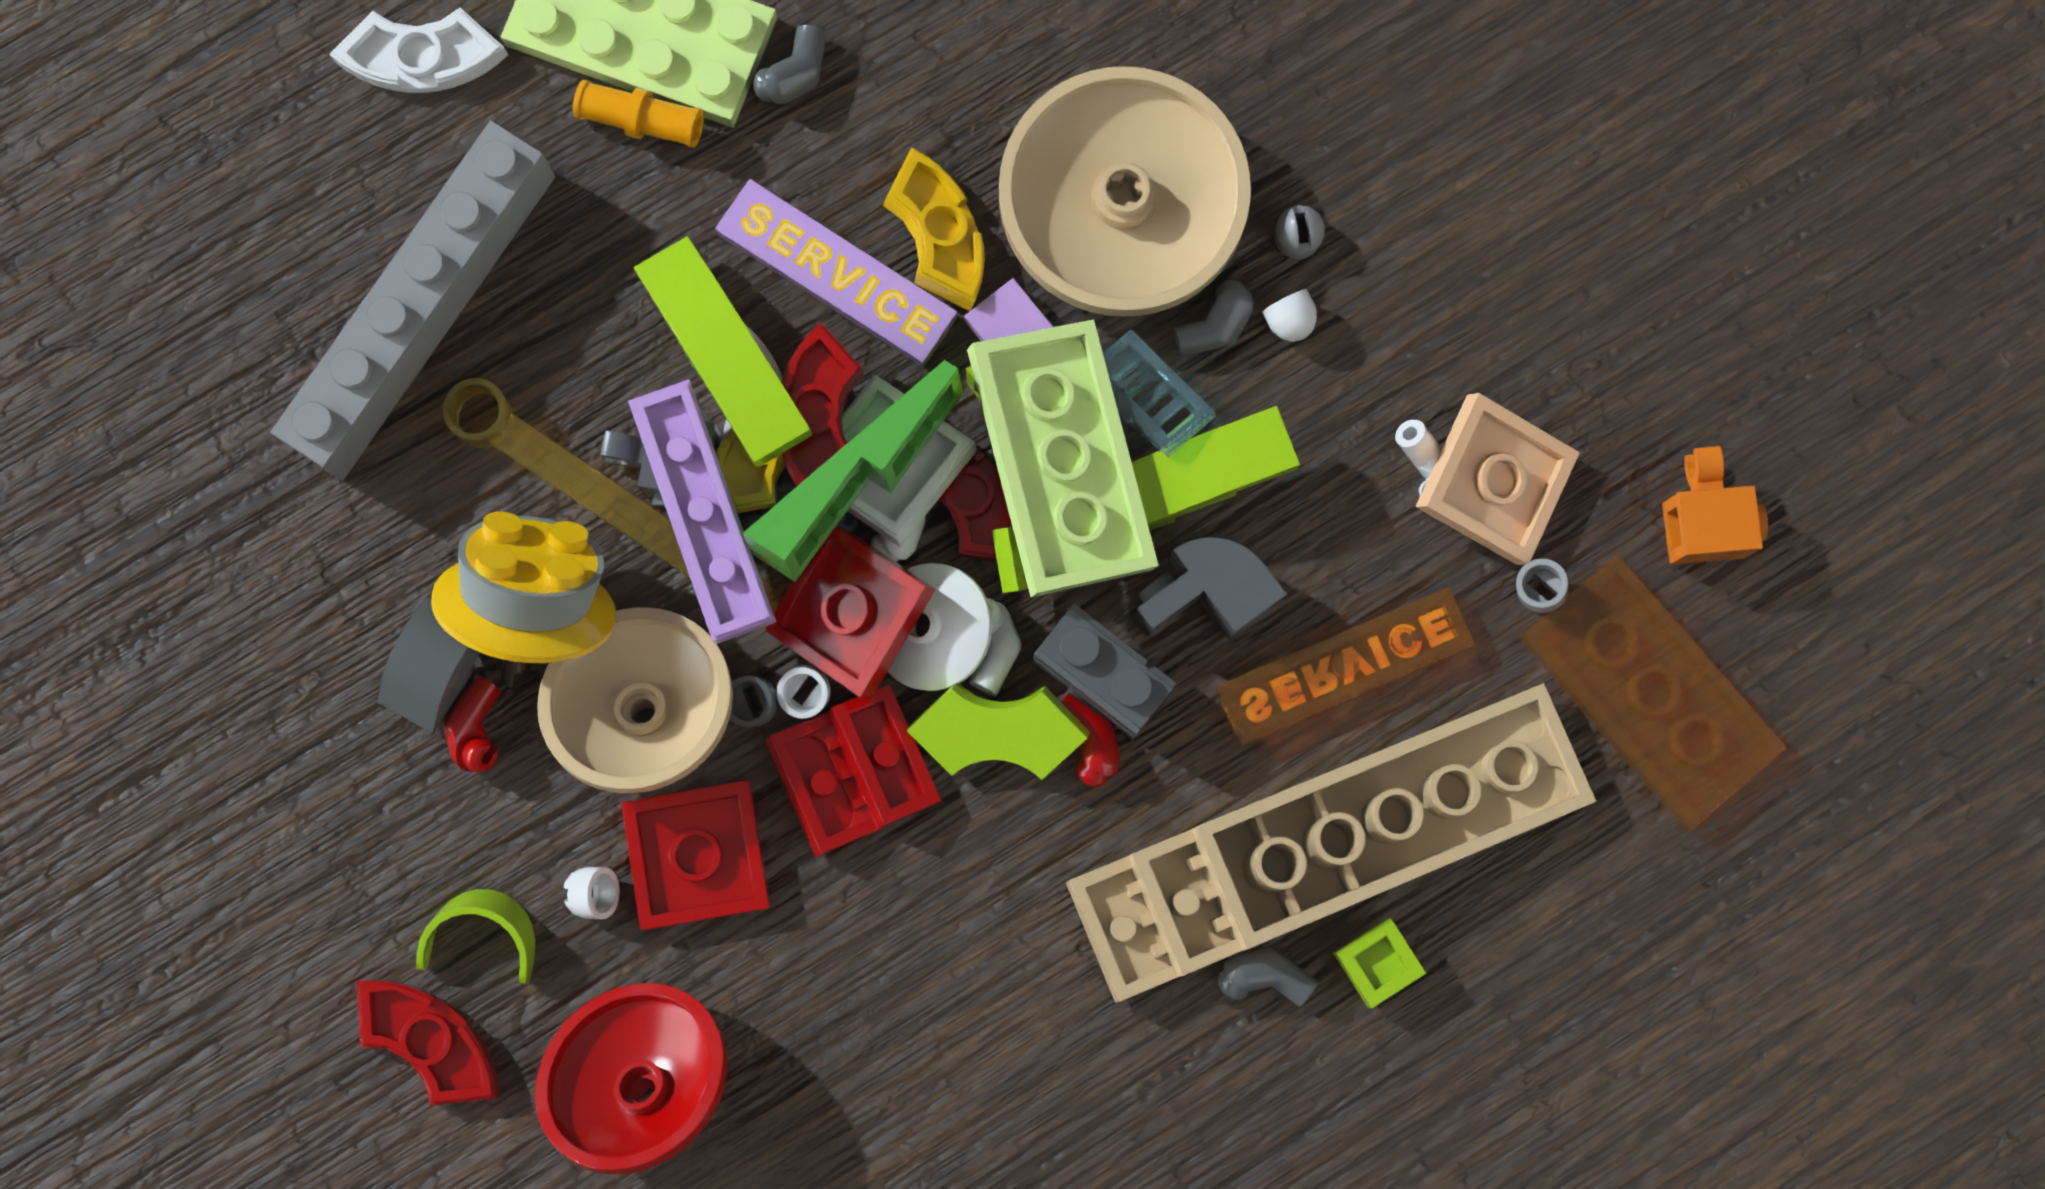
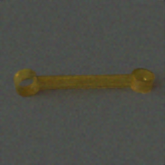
[443,378,773,597]

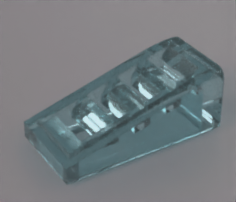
[1103,329,1216,457]

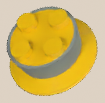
[431,511,616,688]

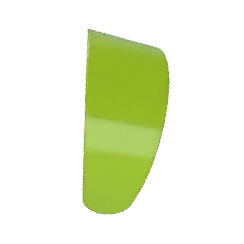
[416,889,536,984]

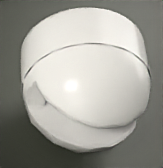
[1262,289,1317,342]
[777,665,831,718]
[564,867,620,919]

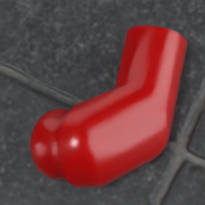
[443,675,502,773]
[1061,692,1120,787]

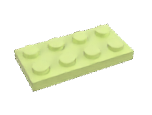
[500,0,777,128]
[967,320,1159,597]

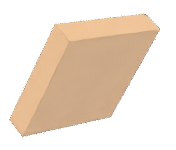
[1415,393,1580,565]

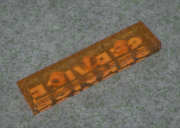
[1215,587,1475,746]

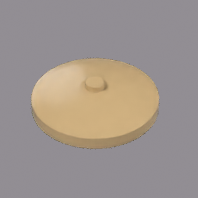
[999,66,1251,317]

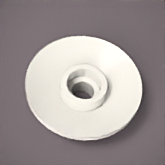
[888,563,992,691]

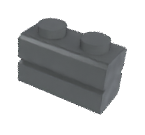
[1033,604,1176,740]

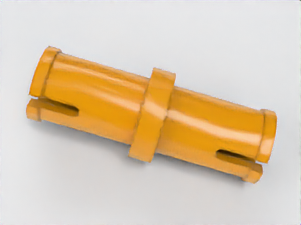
[573,80,704,148]

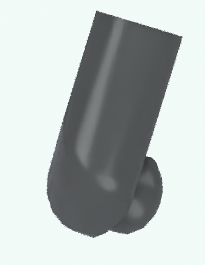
[753,25,827,104]

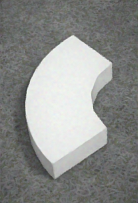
[329,8,508,93]

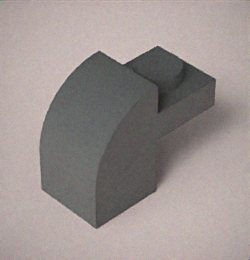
[1134,537,1287,640]
[377,597,481,733]

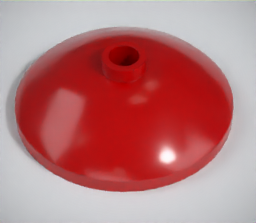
[535,983,728,1175]

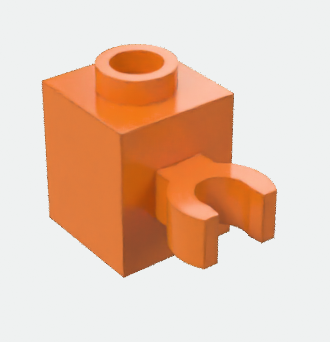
[1662,446,1768,565]

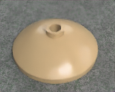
[537,607,733,793]

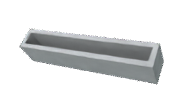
[270,120,556,482]

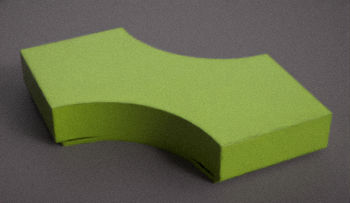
[907,684,1090,780]

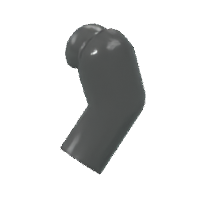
[1173,280,1254,357]
[1217,948,1318,1007]

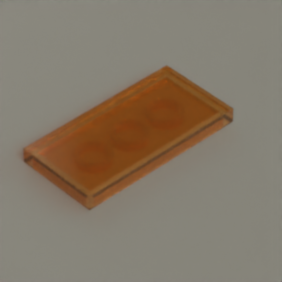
[1518,555,1787,831]

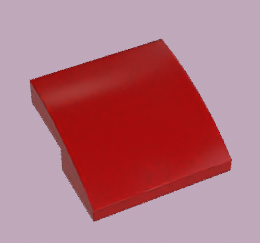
[765,684,941,858]

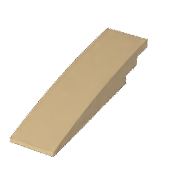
[1066,683,1596,1003]

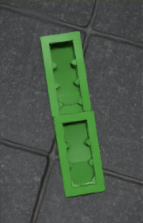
[742,360,964,582]

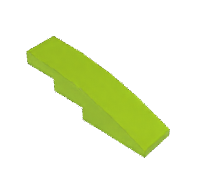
[633,236,812,468]
[1132,406,1300,531]

